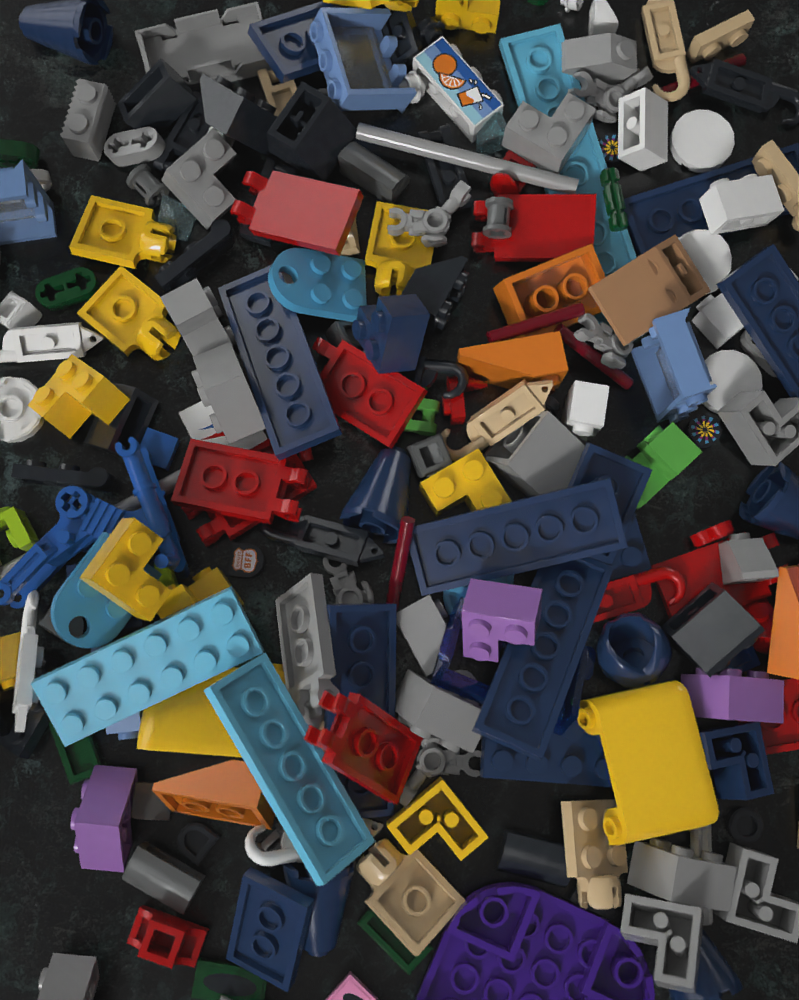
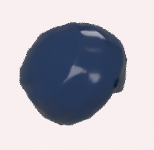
[597,613,673,689]

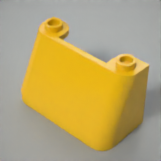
[137,663,285,757]
[575,680,719,845]

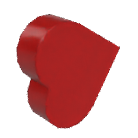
[690,520,735,548]

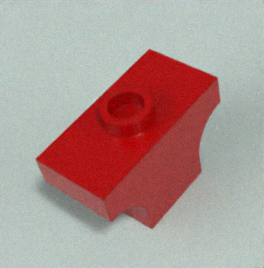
[127,905,209,969]

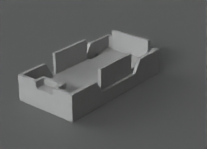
[135,1,272,91]

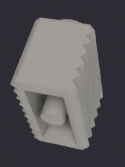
[60,79,116,161]

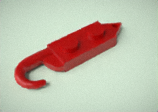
[593,566,686,623]

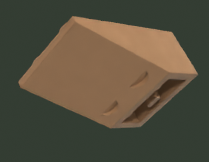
[588,234,711,346]

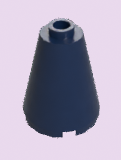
[19,0,113,65]
[340,446,412,544]
[739,462,799,540]
[283,860,355,957]
[668,929,743,1000]

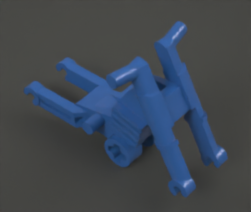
[0,437,190,609]

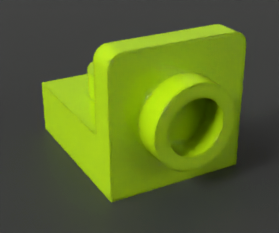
[0,506,39,552]

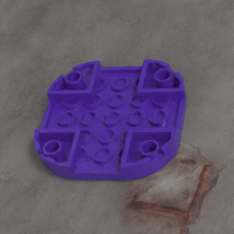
[415,881,655,1000]

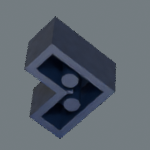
[352,294,430,374]
[698,722,774,800]

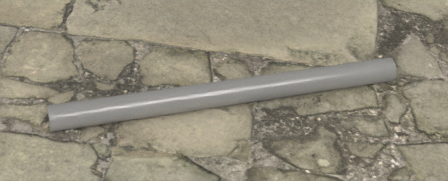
[356,123,579,194]

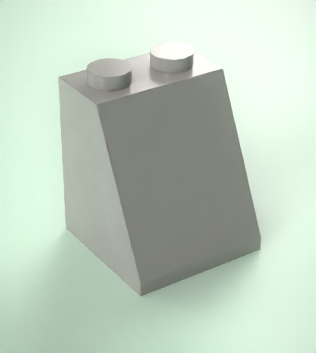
[483,411,585,497]

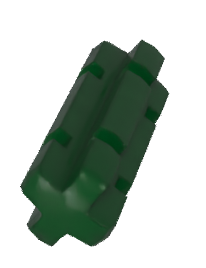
[600,167,629,232]

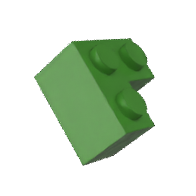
[625,422,702,509]

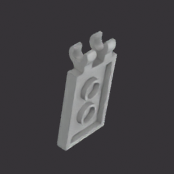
[275,573,340,720]

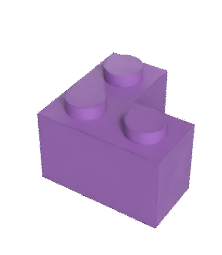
[462,579,542,662]
[681,668,784,723]
[71,765,138,872]

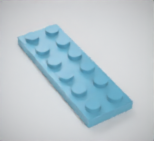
[31,586,264,747]
[203,652,375,886]

